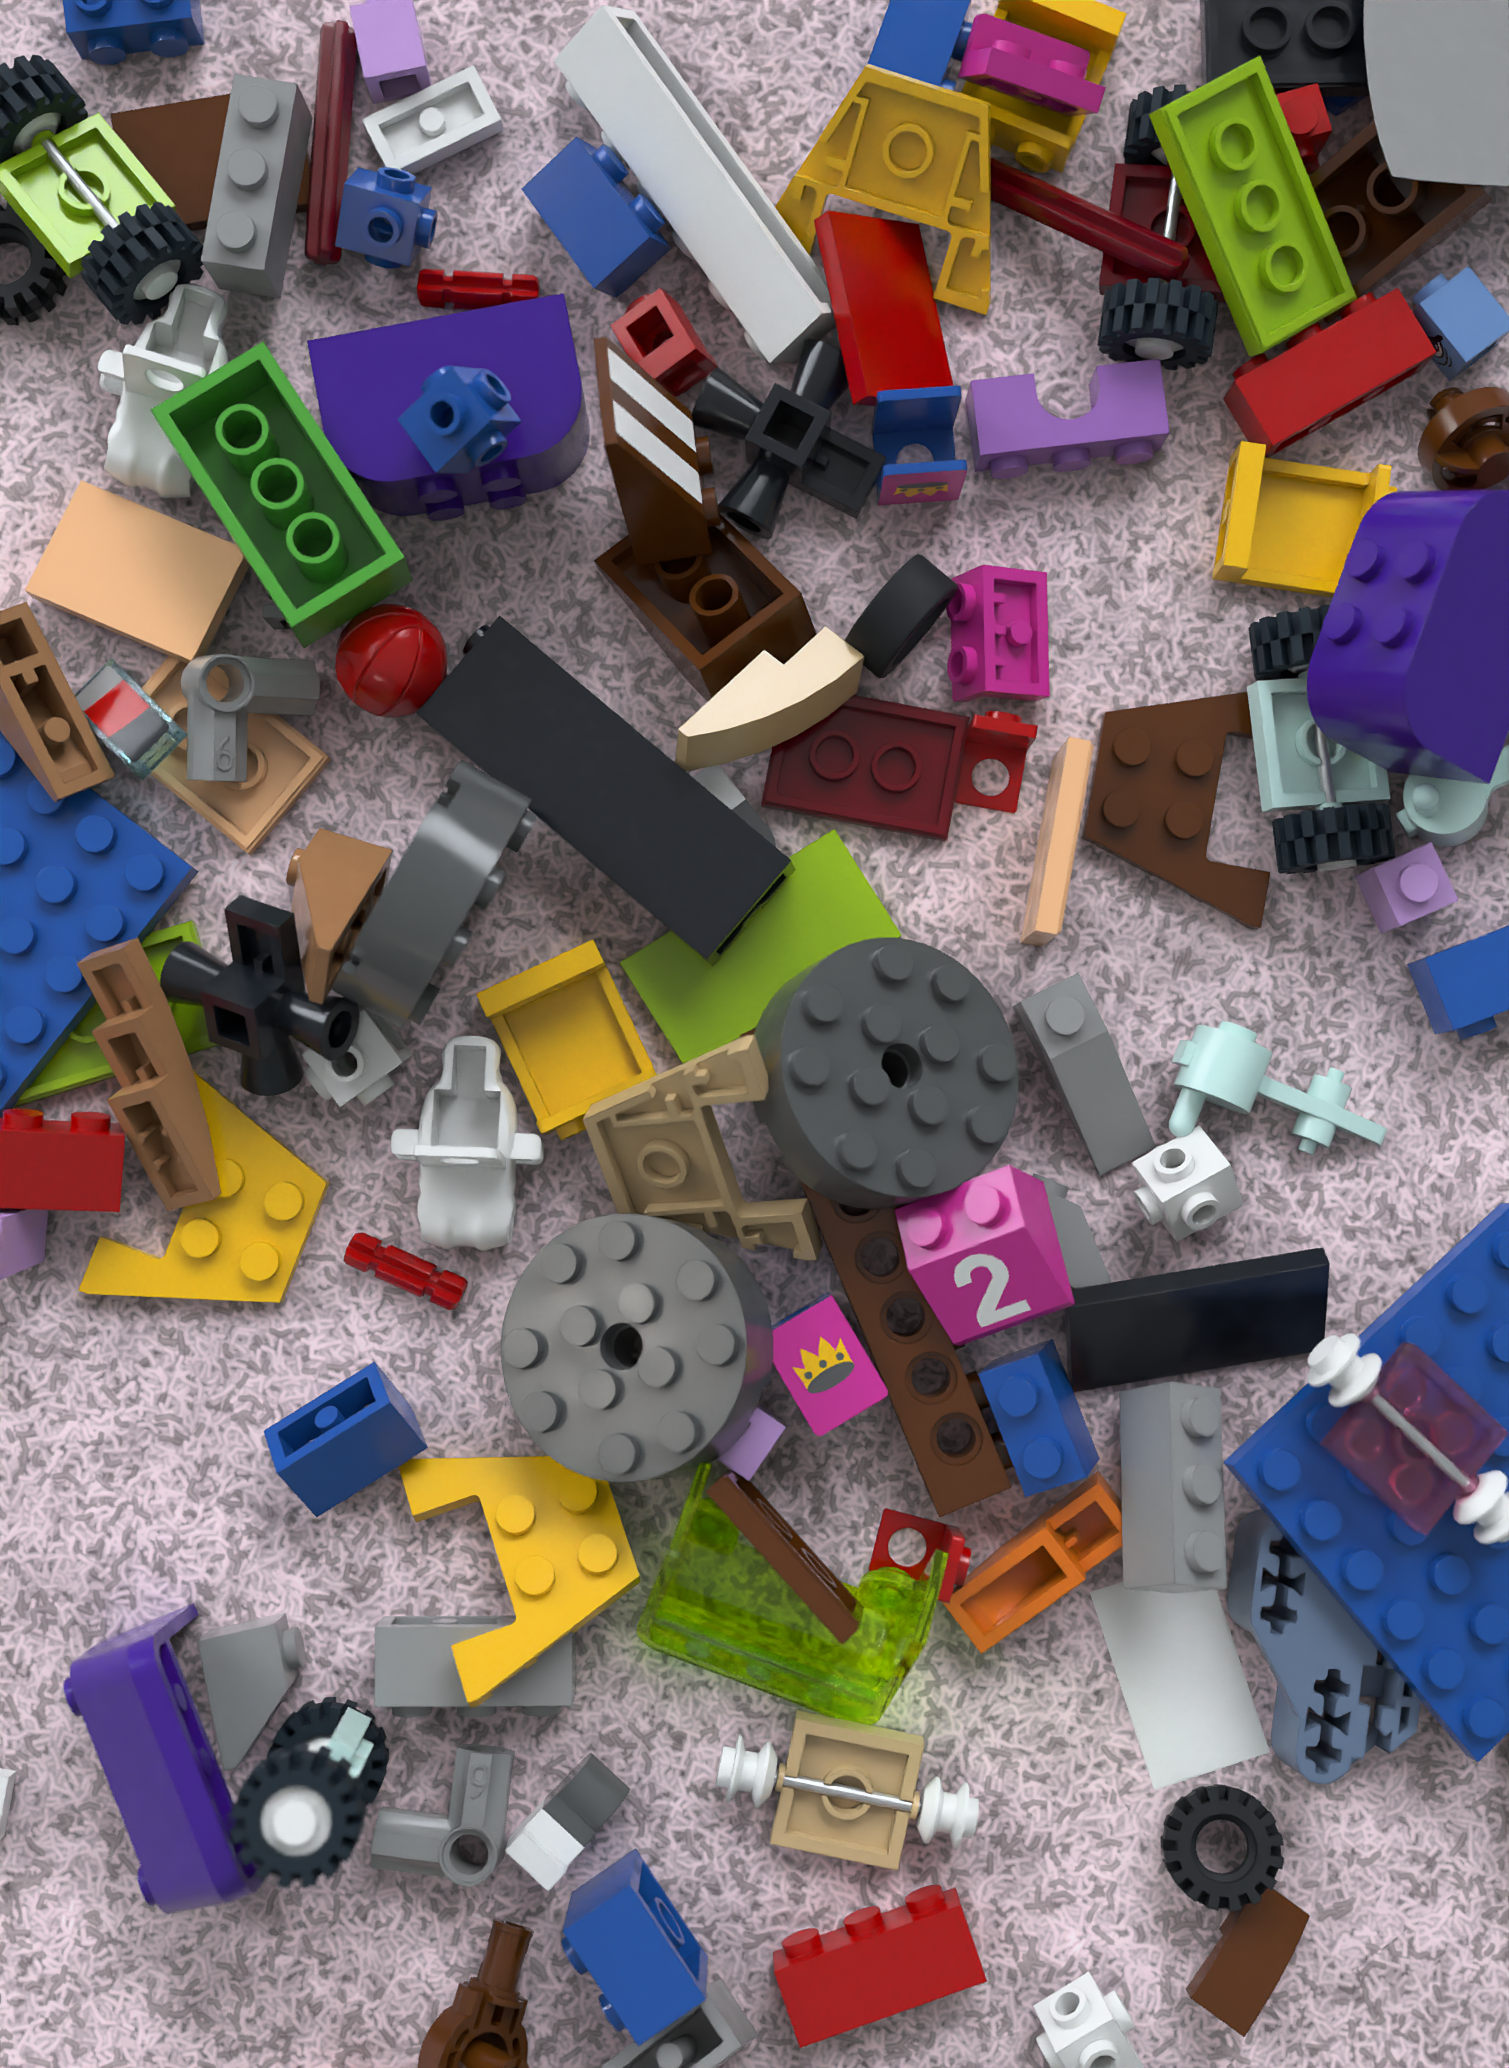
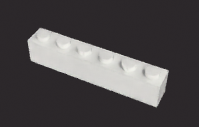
[553,5,836,364]

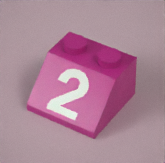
[895,1165,1075,1346]

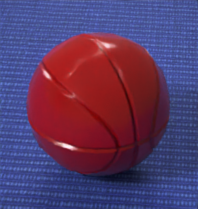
[335,604,448,718]

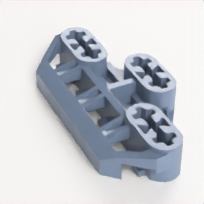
[1227,1509,1421,1784]

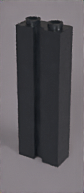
[416,616,795,966]

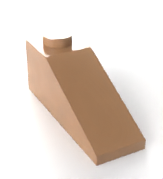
[0,602,115,802]
[286,828,393,1004]

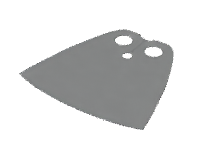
[1363,0,1509,187]

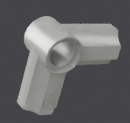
[180,653,320,782]
[370,1744,515,1887]

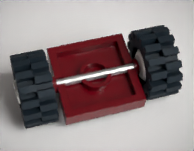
[1097,84,1226,370]

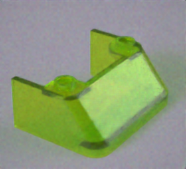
[636,1462,949,1725]

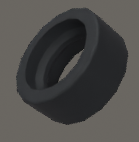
[845,554,958,678]

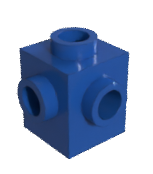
[335,167,438,269]
[397,365,522,473]

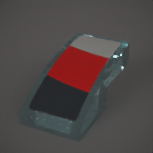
[74,658,188,780]

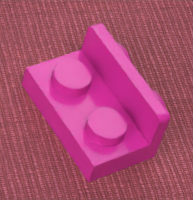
[957,13,1106,116]
[946,565,1050,702]

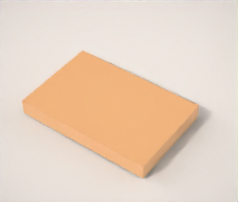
[25,480,250,664]
[103,656,332,856]
[1020,737,1094,947]

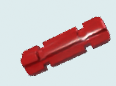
[417,268,541,310]
[344,1232,468,1310]

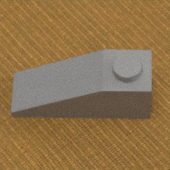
[1013,973,1156,1176]

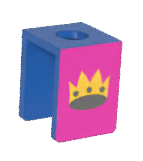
[872,386,967,506]
[772,1292,888,1436]

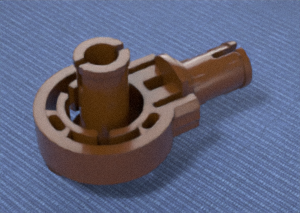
[1418,387,1509,490]
[417,1918,534,2068]

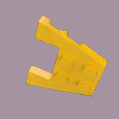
[775,64,991,315]
[78,1068,330,1303]
[398,1456,641,1708]

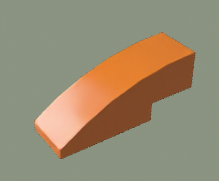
[942,1471,1122,1654]

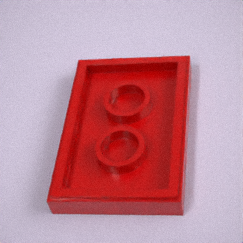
[814,210,954,406]

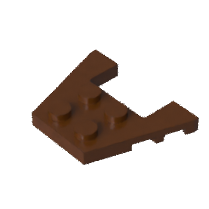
[1081,692,1270,930]

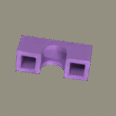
[966,359,1170,479]

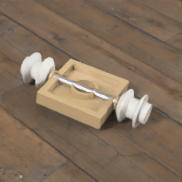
[715,1710,979,1870]

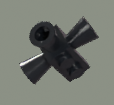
[692,339,887,539]
[160,895,360,1096]

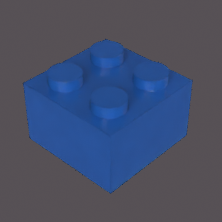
[561,1848,708,2046]

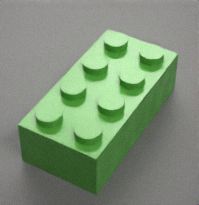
[151,342,413,648]

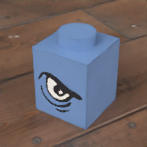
[1411,266,1509,382]

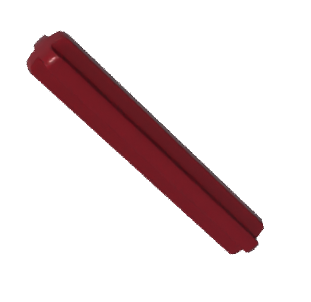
[304,20,357,266]
[991,157,1191,283]

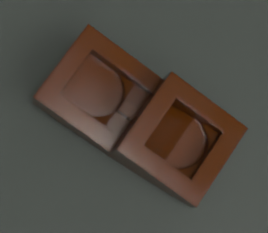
[1186,1888,1310,2037]

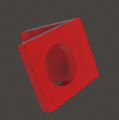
[955,711,1038,813]
[869,1508,971,1603]

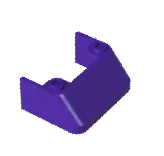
[63,1603,264,1914]

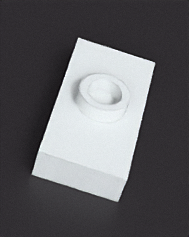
[362,65,504,175]

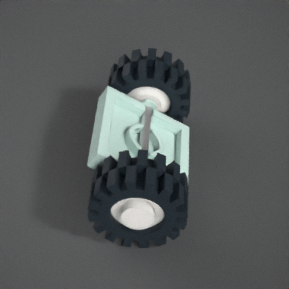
[1247,604,1396,874]
[230,1697,389,1888]

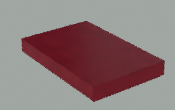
[761,695,970,842]

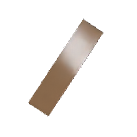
[76,938,221,1211]

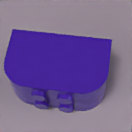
[307,293,590,521]
[1307,490,1509,784]

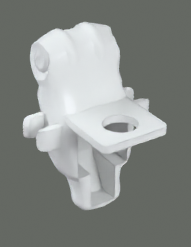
[98,284,229,498]
[391,1036,544,1251]

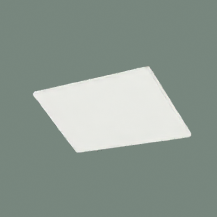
[1090,1582,1270,1790]

